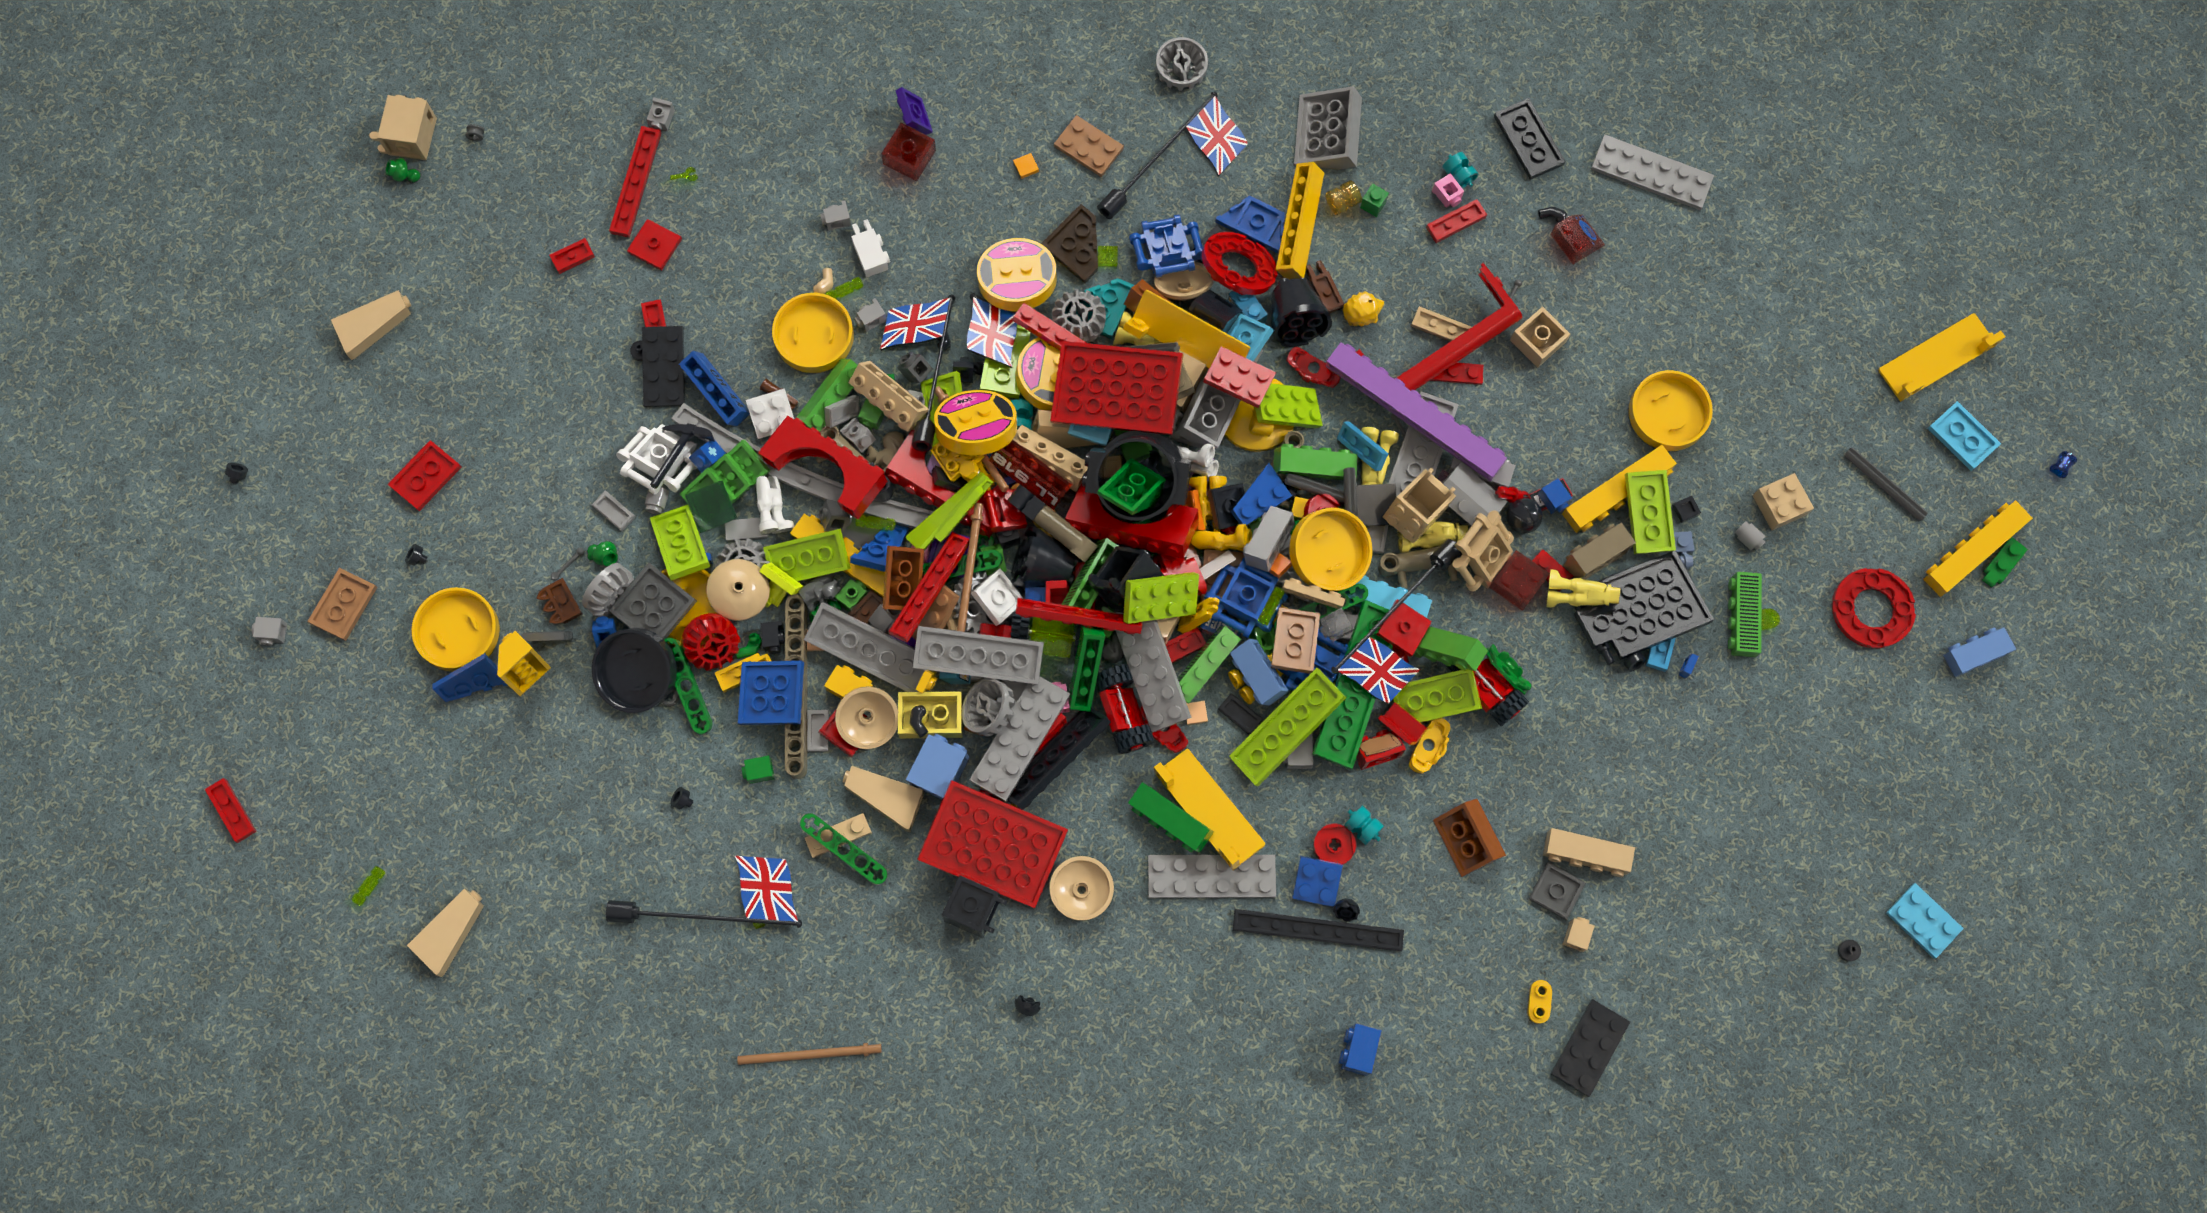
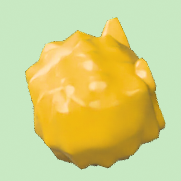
[1343,291,1384,327]

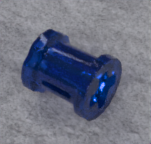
[2050,451,2077,478]

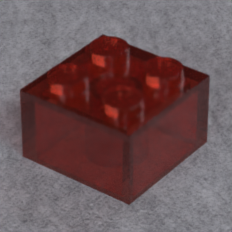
[881,123,936,181]
[1489,550,1550,611]

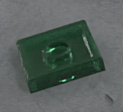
[685,481,738,533]

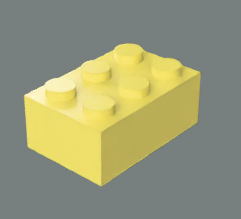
[898,692,962,739]

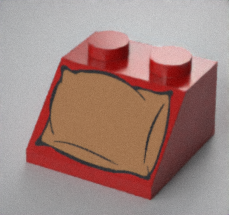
[1356,730,1406,770]

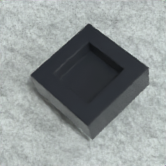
[1672,496,1701,523]

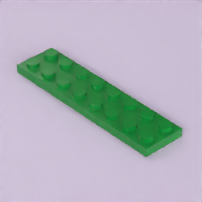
[1312,600,1393,770]

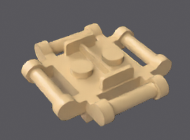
[1453,510,1514,592]

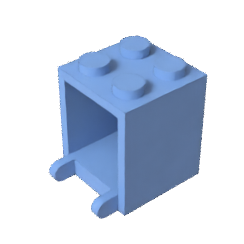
[906,733,970,800]

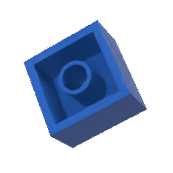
[1338,1024,1381,1076]

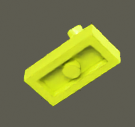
[759,563,804,607]

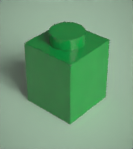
[1360,183,1389,217]
[742,755,775,784]

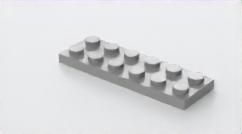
[1591,134,1714,210]
[1388,392,1459,497]
[804,602,925,692]
[1116,612,1191,732]
[913,626,1044,684]
[969,677,1070,802]
[1148,855,1276,898]

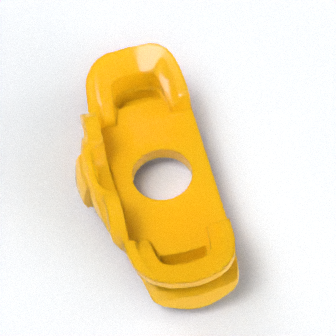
[1409,718,1451,774]

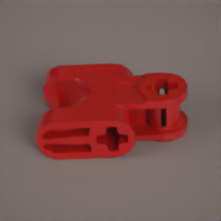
[1157,553,1207,596]

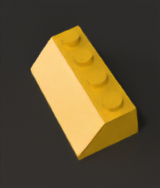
[497,631,551,696]

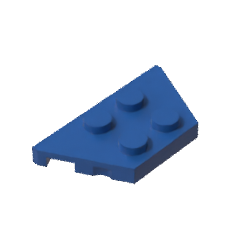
[1215,196,1284,254]

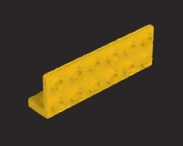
[1123,290,1250,368]
[1878,313,2005,402]
[1154,749,1265,870]

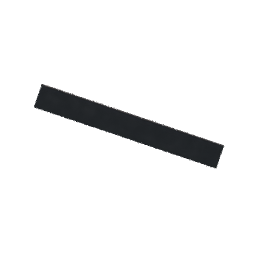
[1232,909,1404,952]

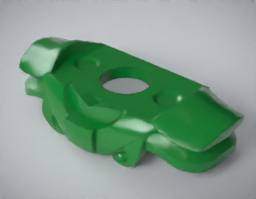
[1486,644,1531,695]

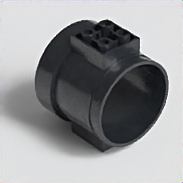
[1082,431,1192,521]

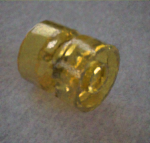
[1325,180,1362,215]

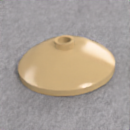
[1154,262,1214,300]
[706,559,770,621]
[835,686,899,749]
[1050,856,1114,921]

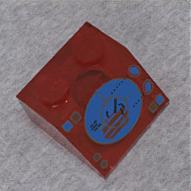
[1550,214,1605,265]

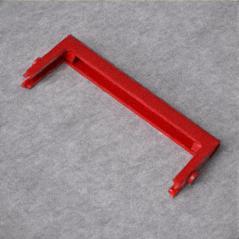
[1356,263,1522,391]

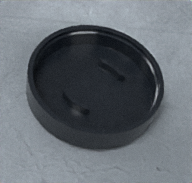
[591,628,677,713]

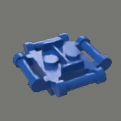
[1129,214,1203,278]
[1204,557,1288,638]
[1277,628,1348,691]

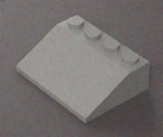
[1294,86,1362,170]

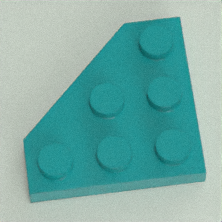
[1065,278,1134,339]

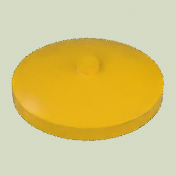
[1224,378,1294,452]

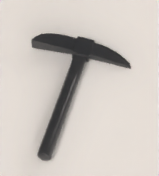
[650,423,715,489]

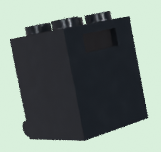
[1188,289,1243,333]
[1088,546,1164,613]
[942,875,1008,938]

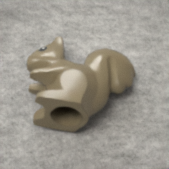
[865,431,905,475]

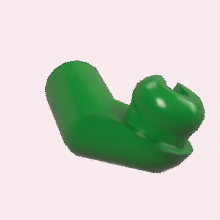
[736,633,762,659]

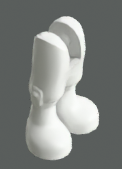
[1159,444,1219,478]
[756,476,795,534]

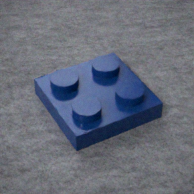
[1292,856,1343,907]

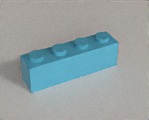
[1345,575,1432,618]

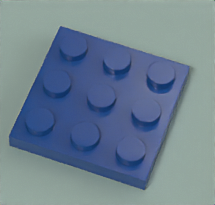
[738,661,804,725]

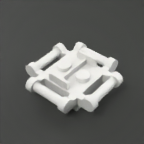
[616,424,697,495]

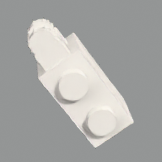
[851,219,890,278]

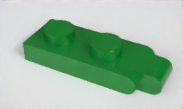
[1982,537,2028,588]

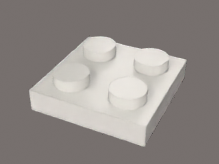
[746,388,794,439]
[971,568,1023,626]

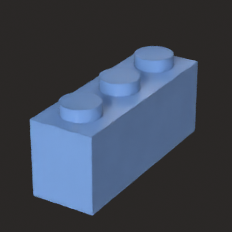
[1943,628,2016,677]
[1230,639,1289,706]

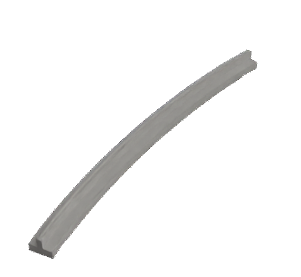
[671,403,934,529]

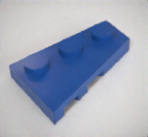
[1231,463,1292,526]
[850,523,908,572]
[432,653,507,702]

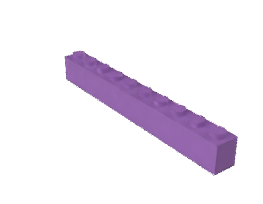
[1326,343,1507,482]

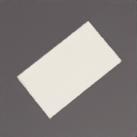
[1200,550,1236,580]

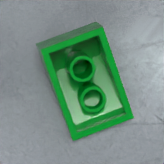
[1097,458,1166,515]

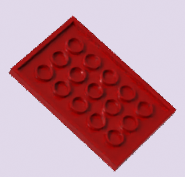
[1050,341,1183,435]
[917,780,1068,908]

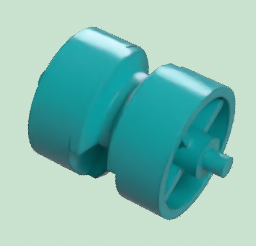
[1442,152,1479,188]
[1011,398,1034,430]
[1344,805,1384,846]

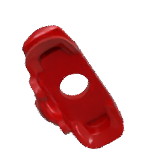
[1286,347,1341,388]
[1140,706,1188,753]

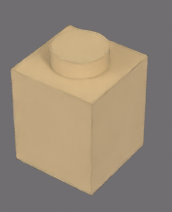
[1563,917,1595,952]

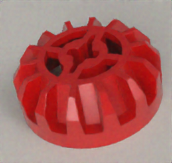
[681,613,740,671]

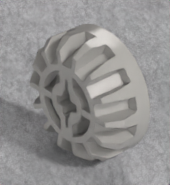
[1156,37,1208,91]
[1052,289,1106,343]
[715,538,770,590]
[582,563,634,617]
[962,678,1015,737]

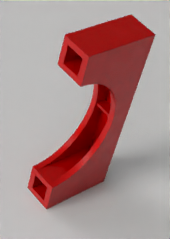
[758,415,888,520]
[885,431,1010,538]
[1065,483,1199,559]

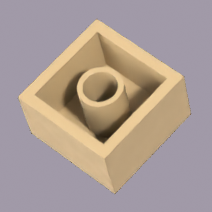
[1510,306,1571,368]
[1753,473,1814,531]

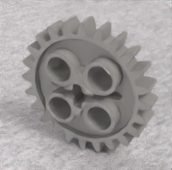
[952,572,1013,634]

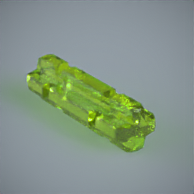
[825,277,863,300]
[855,515,896,531]
[1258,587,1285,625]
[351,866,385,906]

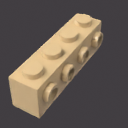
[848,361,929,432]
[1006,425,1088,492]
[1543,828,1635,877]

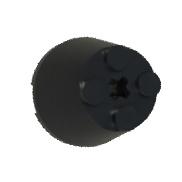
[1272,278,1332,347]
[1011,526,1079,587]

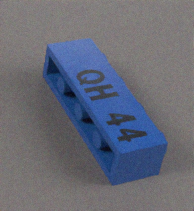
[679,351,750,426]

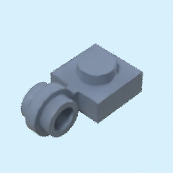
[1674,531,1694,570]

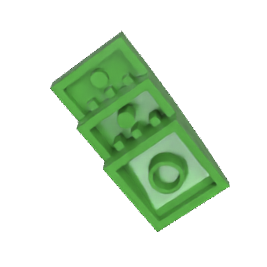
[680,440,771,525]

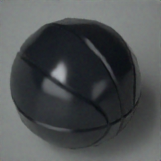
[1507,498,1543,534]

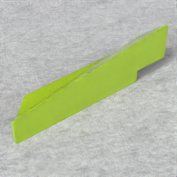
[906,472,994,551]

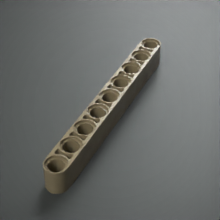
[785,594,808,779]

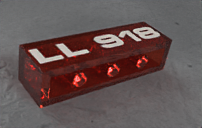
[988,440,1072,510]

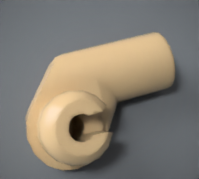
[813,268,833,294]

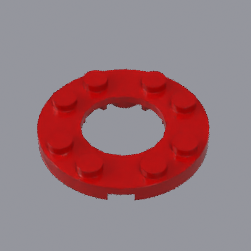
[1202,232,1278,295]
[1832,568,1916,649]

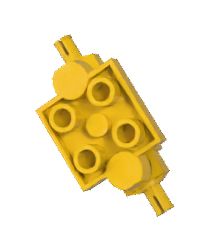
[930,442,991,490]

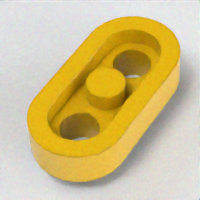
[1527,980,1552,1024]

